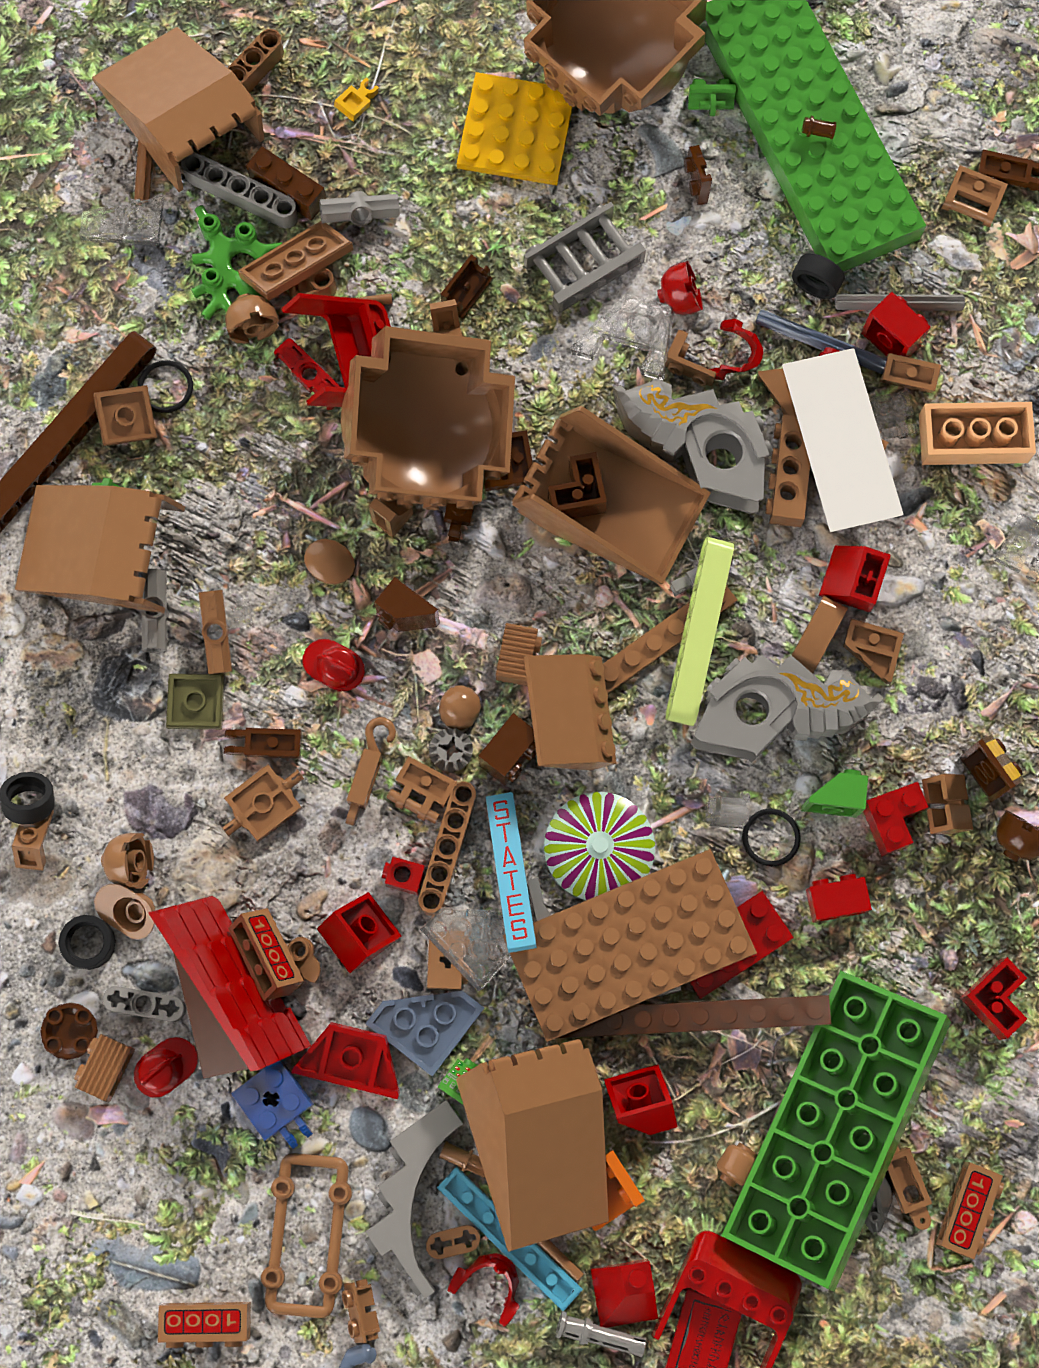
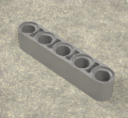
[181,152,298,229]

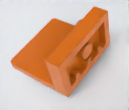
[592,1150,645,1231]

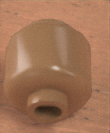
[716,1142,757,1188]

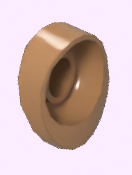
[304,539,355,585]

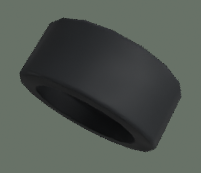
[792,254,845,299]
[0,772,55,825]
[58,915,116,970]

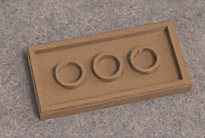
[238,221,354,301]

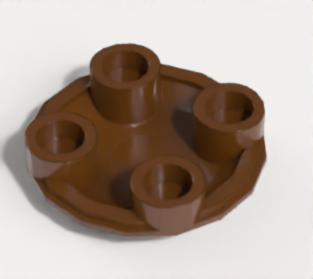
[40,1003,98,1060]

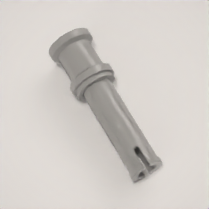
[555,1311,646,1357]

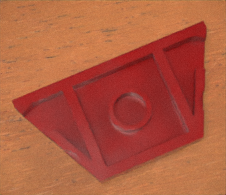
[291,1022,400,1099]

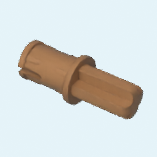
[439,1141,486,1178]

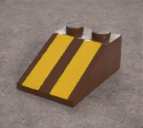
[959,735,1024,802]

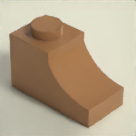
[369,498,413,538]

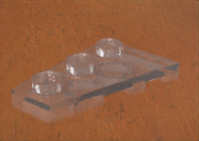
[79,194,165,246]

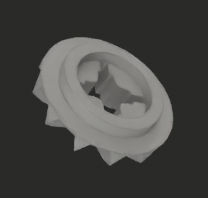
[429,728,473,772]

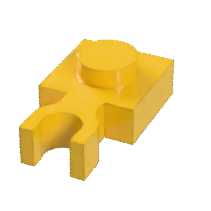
[334,78,379,122]

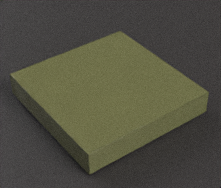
[166,674,225,730]

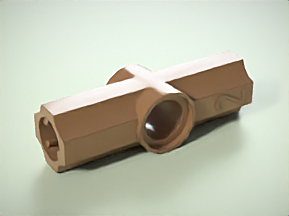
[199,590,232,674]

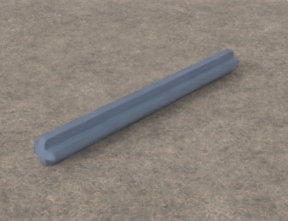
[756,310,887,374]

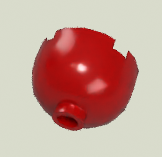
[657,261,703,316]

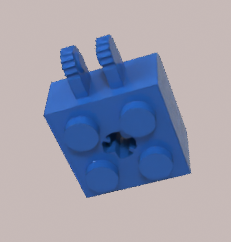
[231,1060,314,1149]

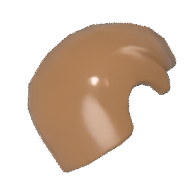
[439,685,481,730]

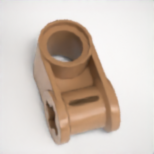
[288,268,337,299]

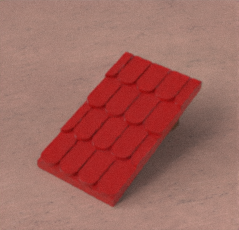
[148,896,311,1079]

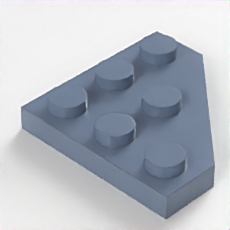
[365,990,485,1077]

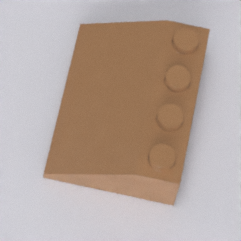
[524,654,617,771]

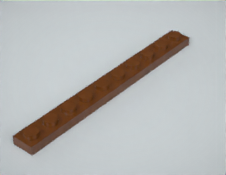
[557,995,831,1039]

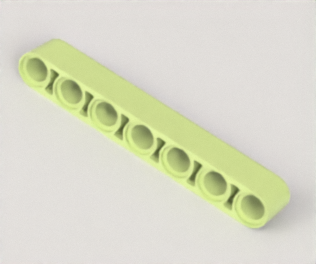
[665,537,734,726]

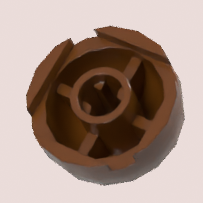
[996,810,1039,862]

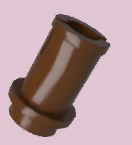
[802,115,836,139]

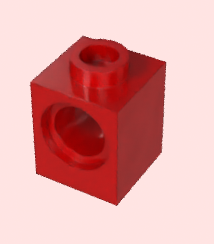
[382,856,426,896]

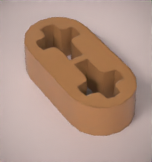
[426,1225,480,1259]

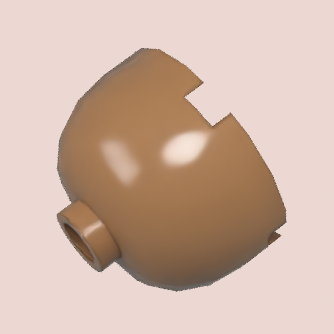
[225,294,279,344]
[101,833,154,889]

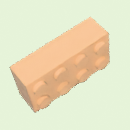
[919,402,1036,465]

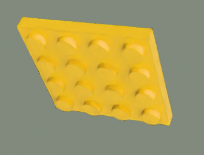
[456,72,573,186]

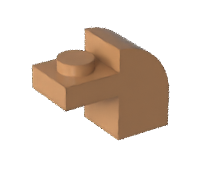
[429,299,462,336]

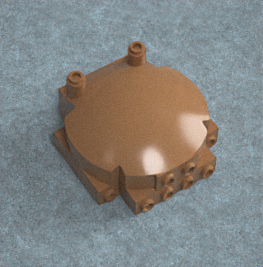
[524,0,707,116]
[341,326,515,510]

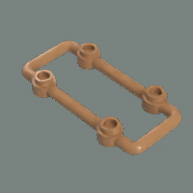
[261,1153,352,1318]

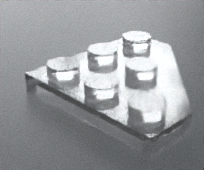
[420,908,511,991]

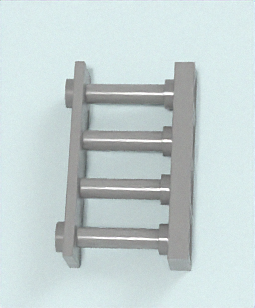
[524,202,646,314]

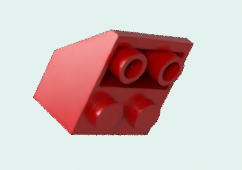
[818,545,891,613]

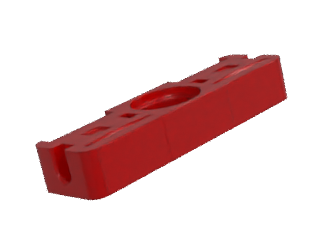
[274,338,341,410]

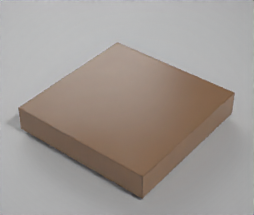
[93,385,157,447]

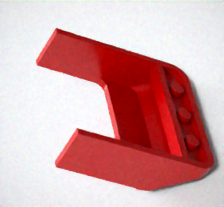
[282,293,391,407]
[651,1230,802,1368]

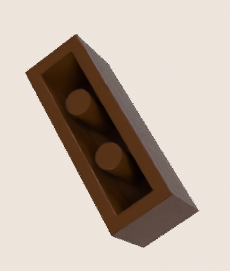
[246,146,326,221]

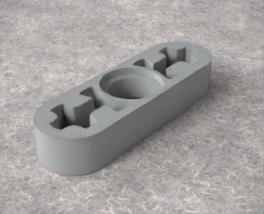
[103,986,186,1022]

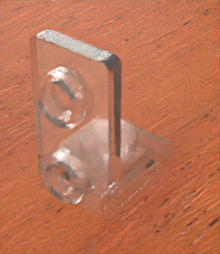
[195,598,253,633]

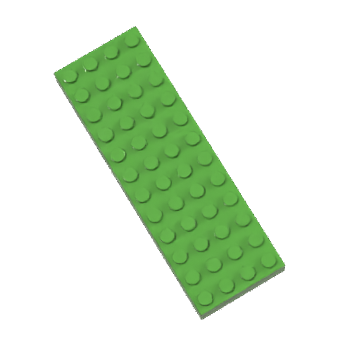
[699,0,926,272]

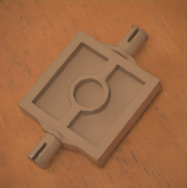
[222,764,304,842]

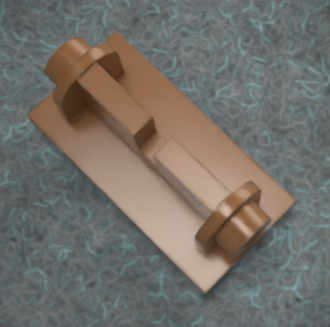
[342,1279,380,1343]

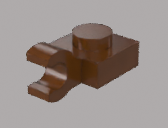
[444,503,475,543]

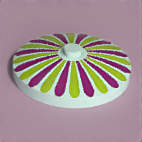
[544,792,655,901]

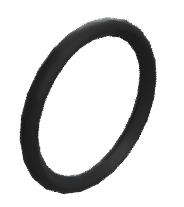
[138,360,193,413]
[742,808,801,867]

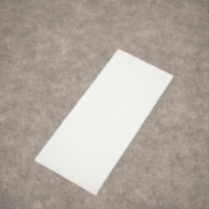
[782,348,903,532]

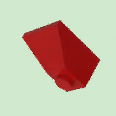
[604,1064,678,1135]
[591,1259,658,1328]

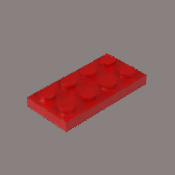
[689,891,794,999]

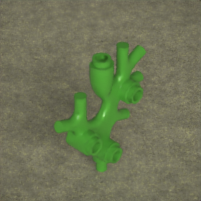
[191,205,282,321]

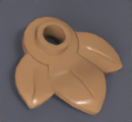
[288,937,321,991]

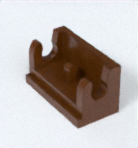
[440,254,493,320]

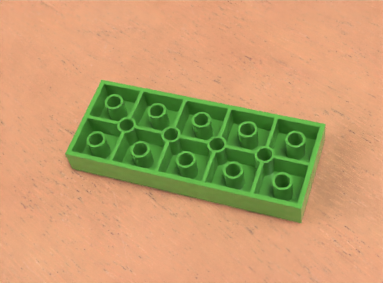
[722,970,951,1292]

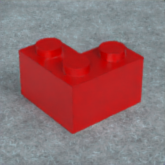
[863,782,928,857]
[960,957,1027,1040]

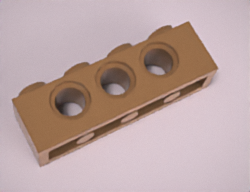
[765,414,810,527]

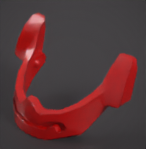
[709,319,763,380]
[447,1253,520,1327]

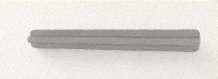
[835,294,965,311]

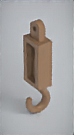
[345,717,396,826]
[886,1147,932,1230]

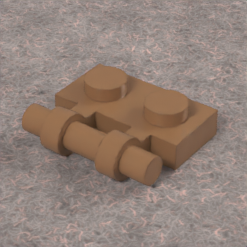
[386,756,457,824]

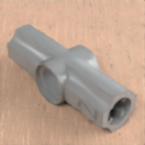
[319,191,400,226]
[140,568,169,653]

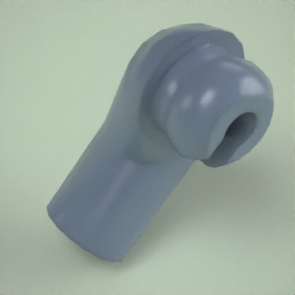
[339,1343,377,1368]

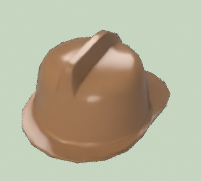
[94,884,155,939]

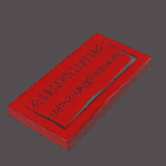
[665,1288,742,1368]

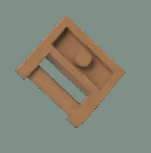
[941,165,1008,228]

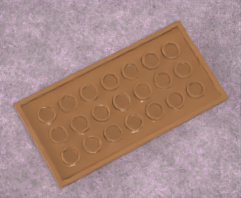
[503,849,757,1042]

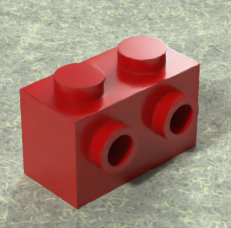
[806,874,872,923]

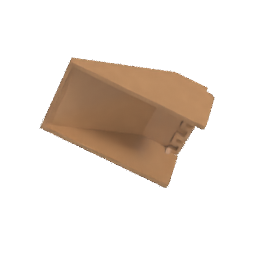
[92,27,264,192]
[512,406,711,585]
[15,485,185,613]
[456,1039,609,1252]

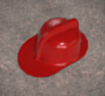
[302,639,365,692]
[134,1037,198,1098]

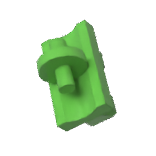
[688,79,736,116]

